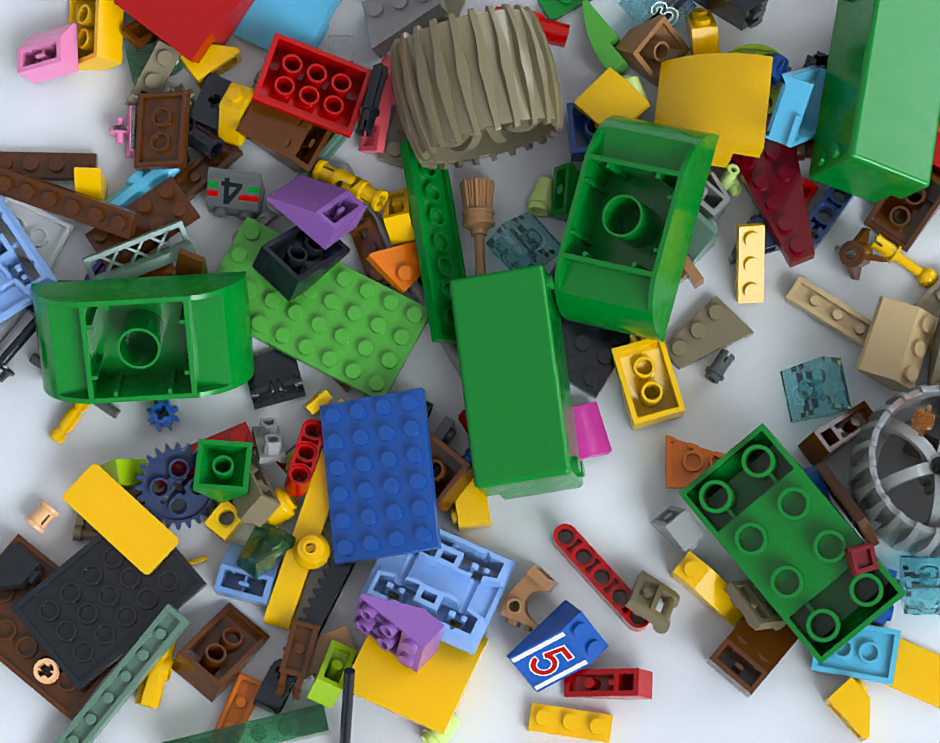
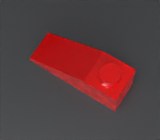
[564,668,653,700]

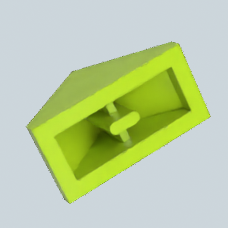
[99,458,147,490]

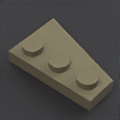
[665,296,754,370]

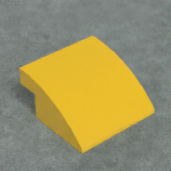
[654,53,773,168]
[352,595,488,736]

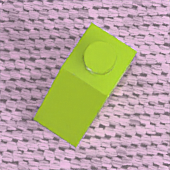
[307,639,357,709]

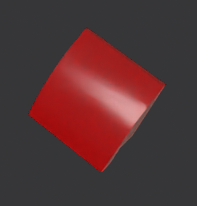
[114,0,255,63]

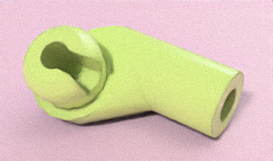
[720,164,743,197]

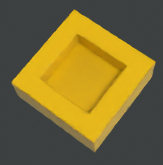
[302,389,333,415]

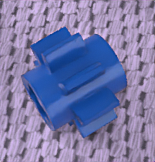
[764,53,792,86]
[147,400,180,432]

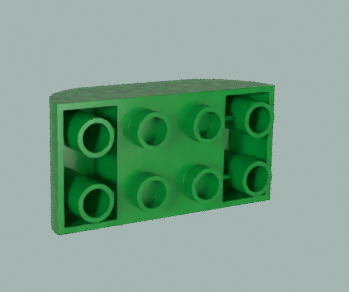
[555,115,719,342]
[31,271,255,404]
[679,423,907,664]

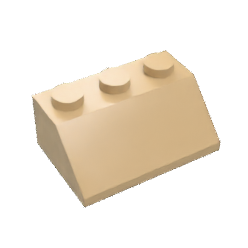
[856,296,937,391]

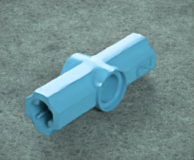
[106,169,180,208]

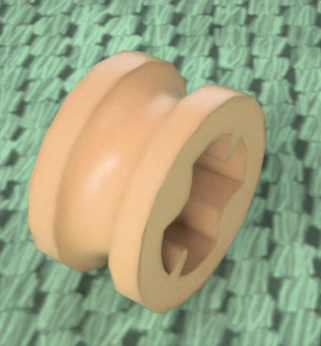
[33,658,60,684]

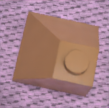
[615,14,690,87]

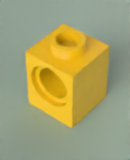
[204,501,244,544]

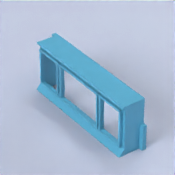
[764,65,826,148]

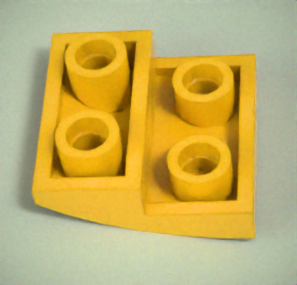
[573,67,650,128]

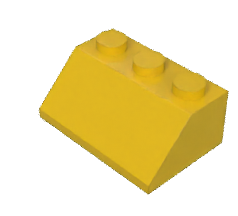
[68,0,124,70]

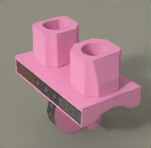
[109,106,138,159]

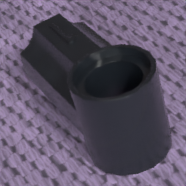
[188,116,224,160]

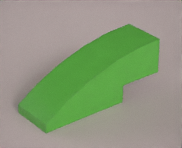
[582,0,630,75]

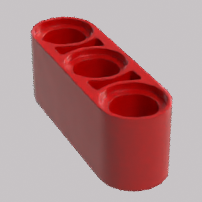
[284,419,323,497]

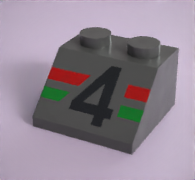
[206,167,265,221]

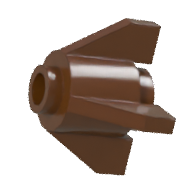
[834,228,888,280]

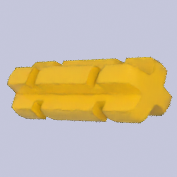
[49,403,90,444]

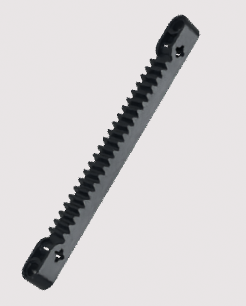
[253,401,434,716]

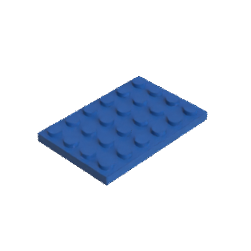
[320,388,442,565]

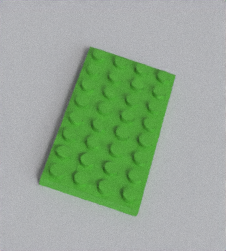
[215,216,429,397]

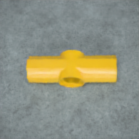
[135,637,179,710]

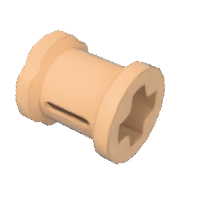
[24,499,60,534]

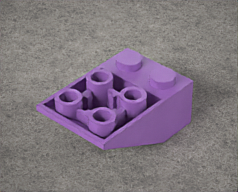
[266,175,367,250]
[353,594,445,673]

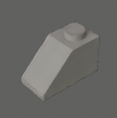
[650,506,705,552]

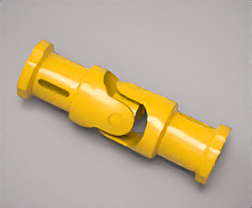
[312,159,389,212]

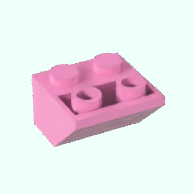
[17,23,79,84]

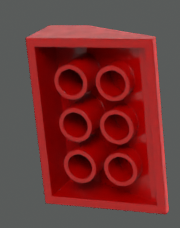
[251,33,372,139]

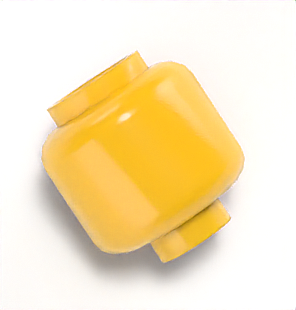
[265,487,298,527]

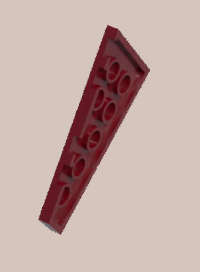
[730,116,815,268]

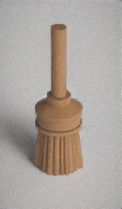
[460,177,495,275]

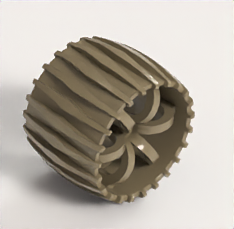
[390,4,563,170]

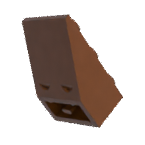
[235,101,332,172]
[706,617,798,698]

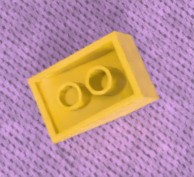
[611,339,686,431]

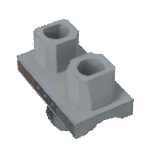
[252,418,286,465]

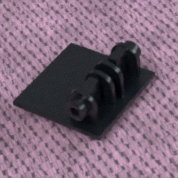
[247,350,306,410]

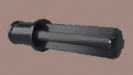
[356,63,388,137]

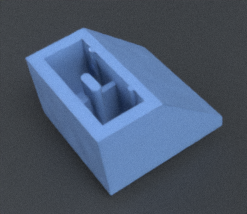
[214,542,283,608]

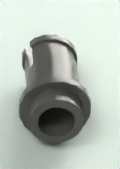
[704,349,735,384]

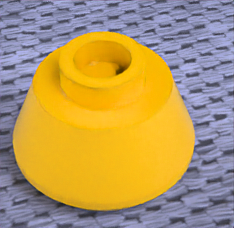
[293,533,330,570]

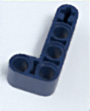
[809,186,854,250]

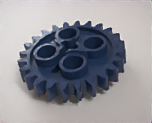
[134,442,217,530]

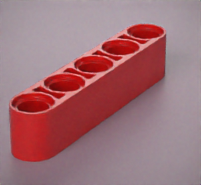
[552,524,649,632]

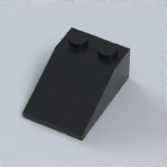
[252,225,351,302]

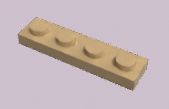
[785,276,871,348]

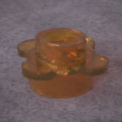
[912,404,935,437]

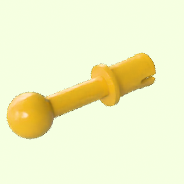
[870,233,938,288]

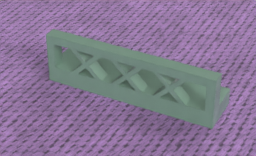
[82,219,196,280]

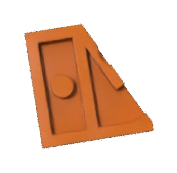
[366,241,421,294]

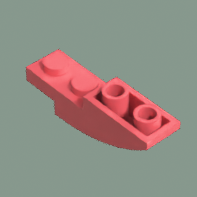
[356,55,397,154]

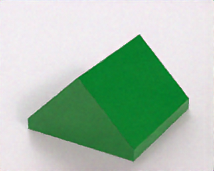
[193,439,253,503]

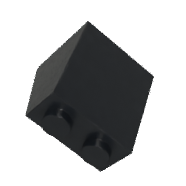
[692,0,768,31]

